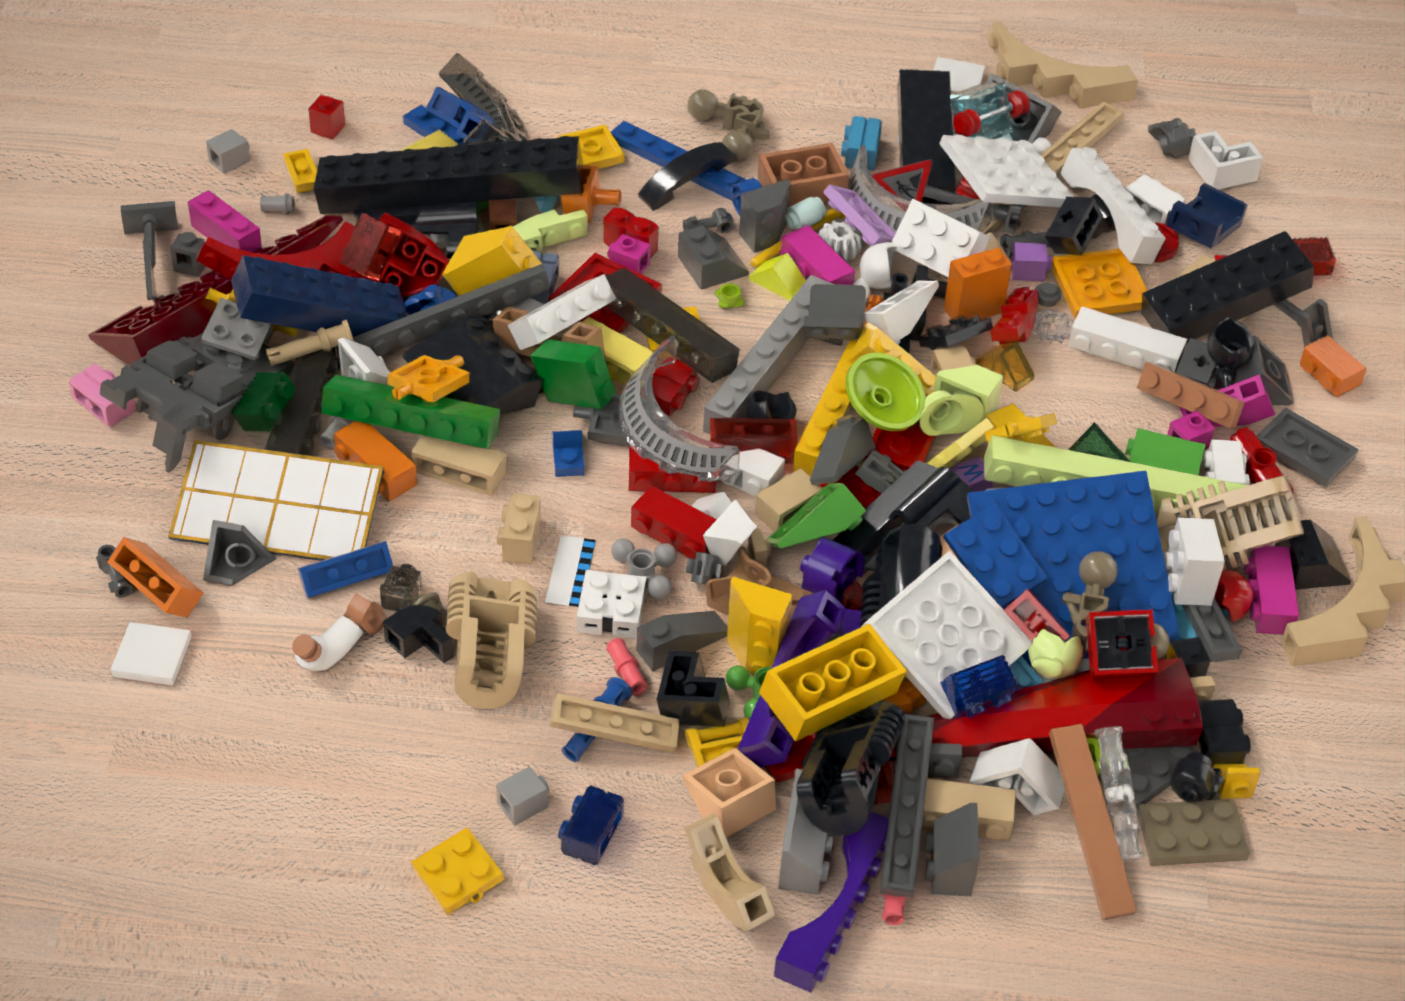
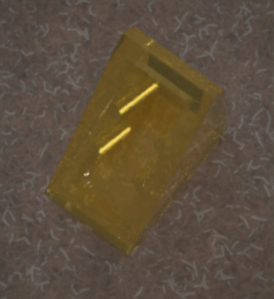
[975,341,1035,392]

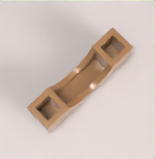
[493,307,605,357]

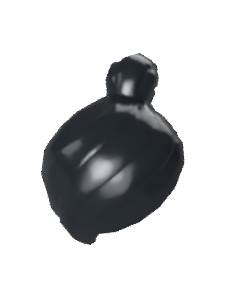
[1207,317,1254,388]
[731,390,797,443]

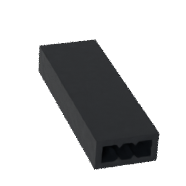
[897,69,955,204]

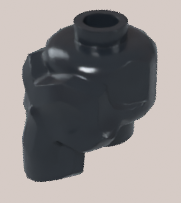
[1170,753,1224,802]

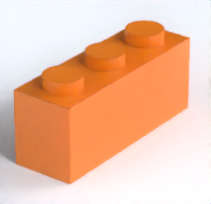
[334,421,417,502]
[107,537,204,618]

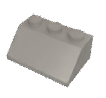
[778,769,834,895]

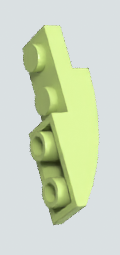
[513,209,588,252]

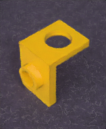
[1214,764,1261,798]

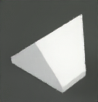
[703,499,757,569]

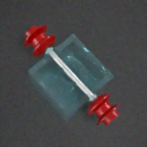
[950,82,1030,139]

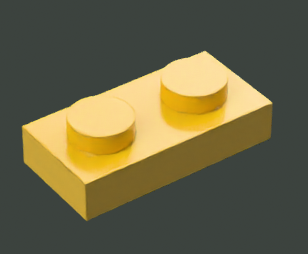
[283,148,317,193]

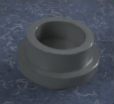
[1035,282,1062,307]

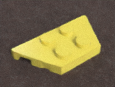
[927,418,994,468]

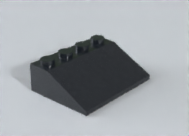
[402,317,543,414]

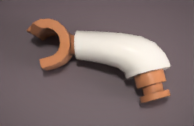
[292,593,387,671]

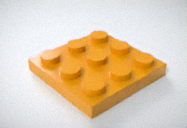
[1051,249,1148,319]

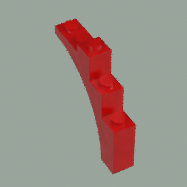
[196,221,369,280]

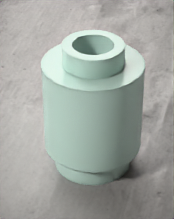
[785,197,826,230]

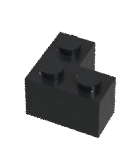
[656,651,730,727]

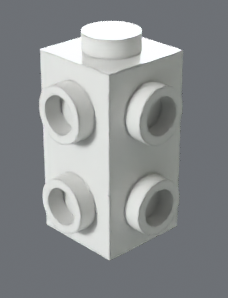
[1203,439,1249,485]

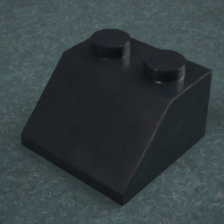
[1275,519,1351,590]

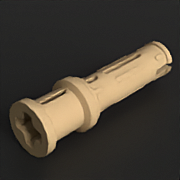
[266,320,354,367]

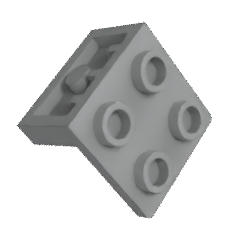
[201,298,273,360]

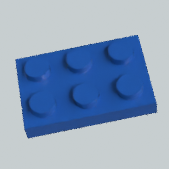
[943,503,1047,608]

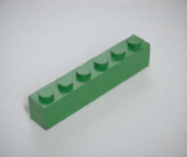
[322,375,500,449]

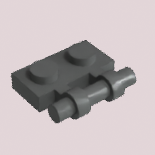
[855,449,907,494]

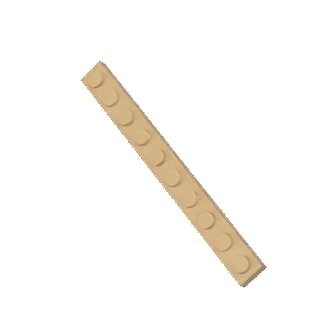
[975,101,1124,234]

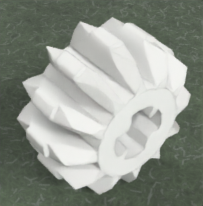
[818,220,862,262]

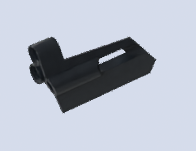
[353,202,481,259]
[832,460,974,574]

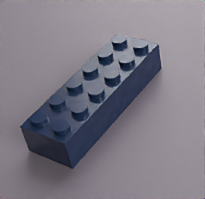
[231,255,407,337]

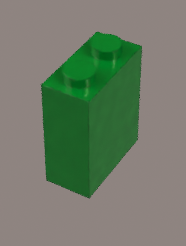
[531,339,616,410]

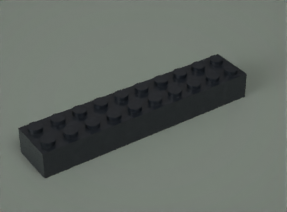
[313,136,583,214]

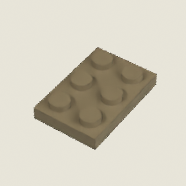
[1137,799,1250,866]

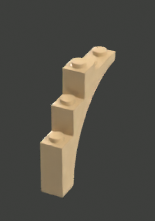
[988,22,1138,108]
[1281,516,1405,666]

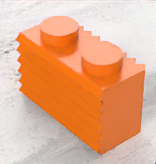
[1300,335,1367,397]

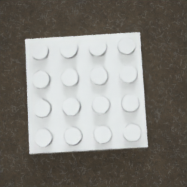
[940,134,1073,207]
[861,551,1033,719]

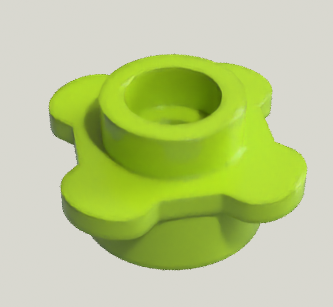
[715,283,745,309]

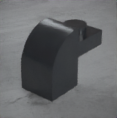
[383,605,454,663]

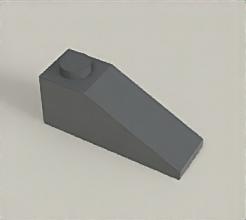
[810,415,876,485]
[636,611,728,672]

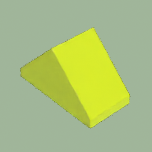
[749,253,806,301]

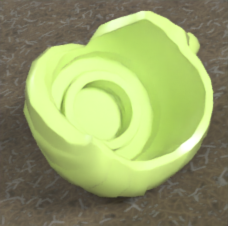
[1028,629,1084,679]

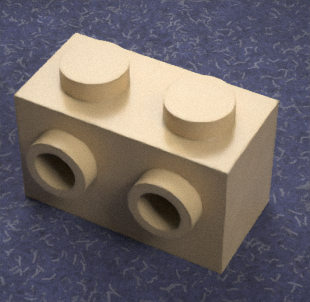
[497,493,541,564]

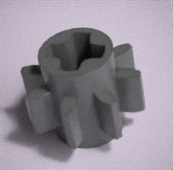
[686,552,724,584]

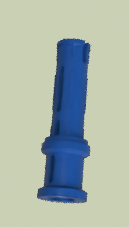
[562,677,633,762]

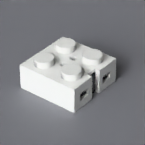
[577,570,646,639]

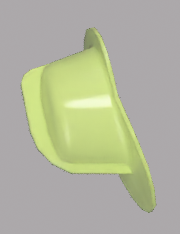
[920,390,984,436]

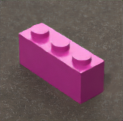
[187,190,262,252]
[780,225,855,285]
[1244,546,1299,635]

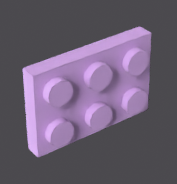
[823,184,896,246]

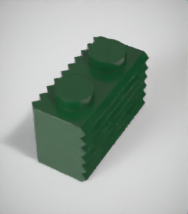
[232,372,296,432]

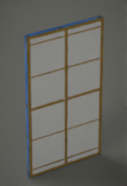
[168,440,384,561]

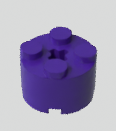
[800,537,865,607]

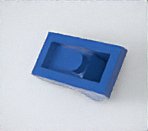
[552,430,584,477]

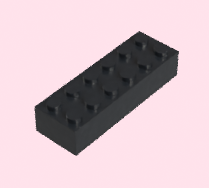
[1141,231,1314,343]

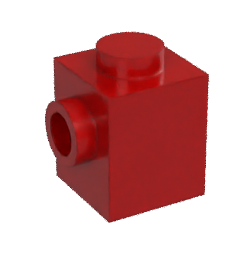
[308,94,346,140]

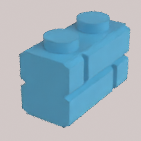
[841,116,882,171]

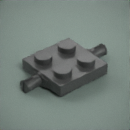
[573,394,671,446]

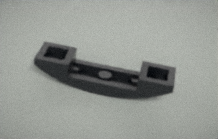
[638,142,737,211]

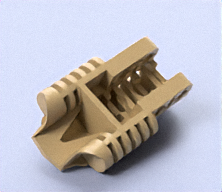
[1157,476,1304,570]
[446,571,537,709]

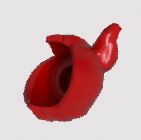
[1214,570,1254,623]

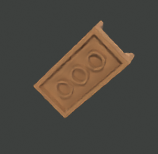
[705,546,813,621]

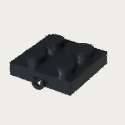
[918,315,993,351]

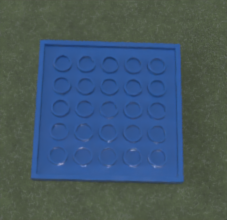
[966,470,1180,667]

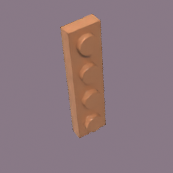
[1137,362,1245,429]

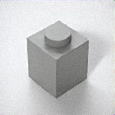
[206,129,250,174]
[496,767,550,826]

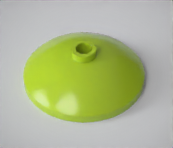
[846,353,926,431]

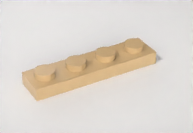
[550,693,679,753]

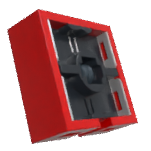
[1085,609,1158,679]

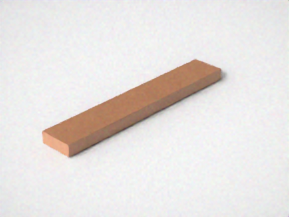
[1049,724,1137,920]

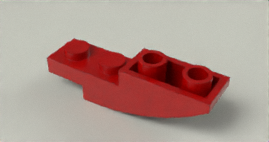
[990,287,1039,345]

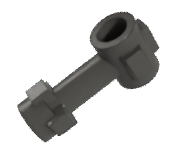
[683,208,733,233]
[96,544,133,598]

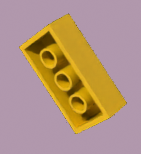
[759,624,907,741]

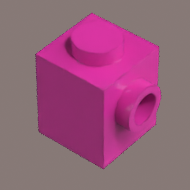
[607,234,651,274]
[1167,410,1215,450]

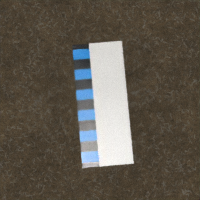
[545,535,596,607]

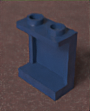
[1166,183,1248,249]

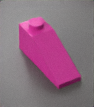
[1180,375,1276,427]

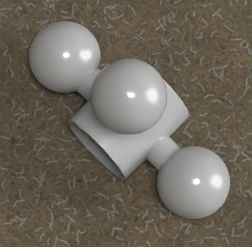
[611,538,677,599]

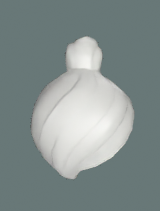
[853,242,897,304]

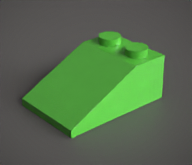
[766,482,866,548]

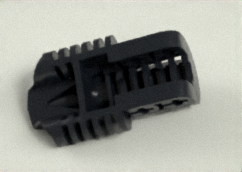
[860,524,943,628]
[796,702,906,836]

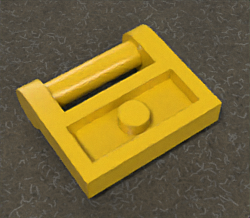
[685,717,749,768]

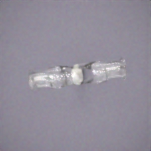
[1094,726,1145,862]

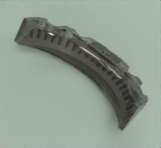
[438,53,528,145]

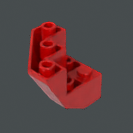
[350,213,450,297]

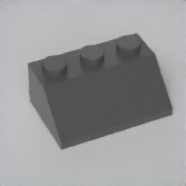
[972,73,1062,143]

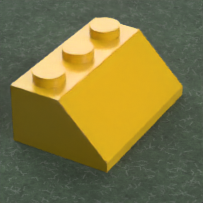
[848,322,936,397]
[727,577,792,675]

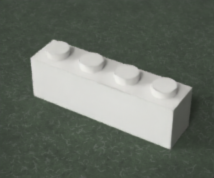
[508,274,616,350]
[1068,307,1187,372]

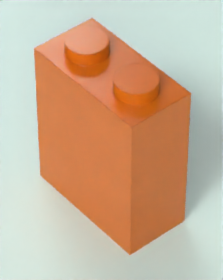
[944,247,1012,319]

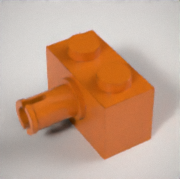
[561,165,622,223]

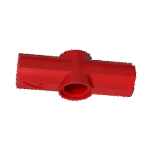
[1229,427,1294,495]

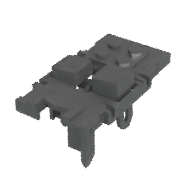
[99,330,295,473]

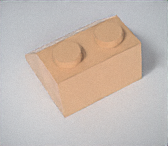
[683,748,777,837]

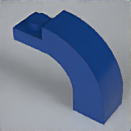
[426,87,495,144]

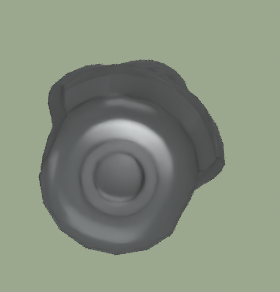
[1148,118,1196,158]

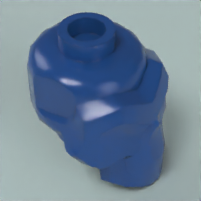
[404,284,458,315]

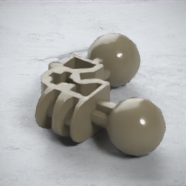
[687,89,770,162]
[1062,551,1170,659]

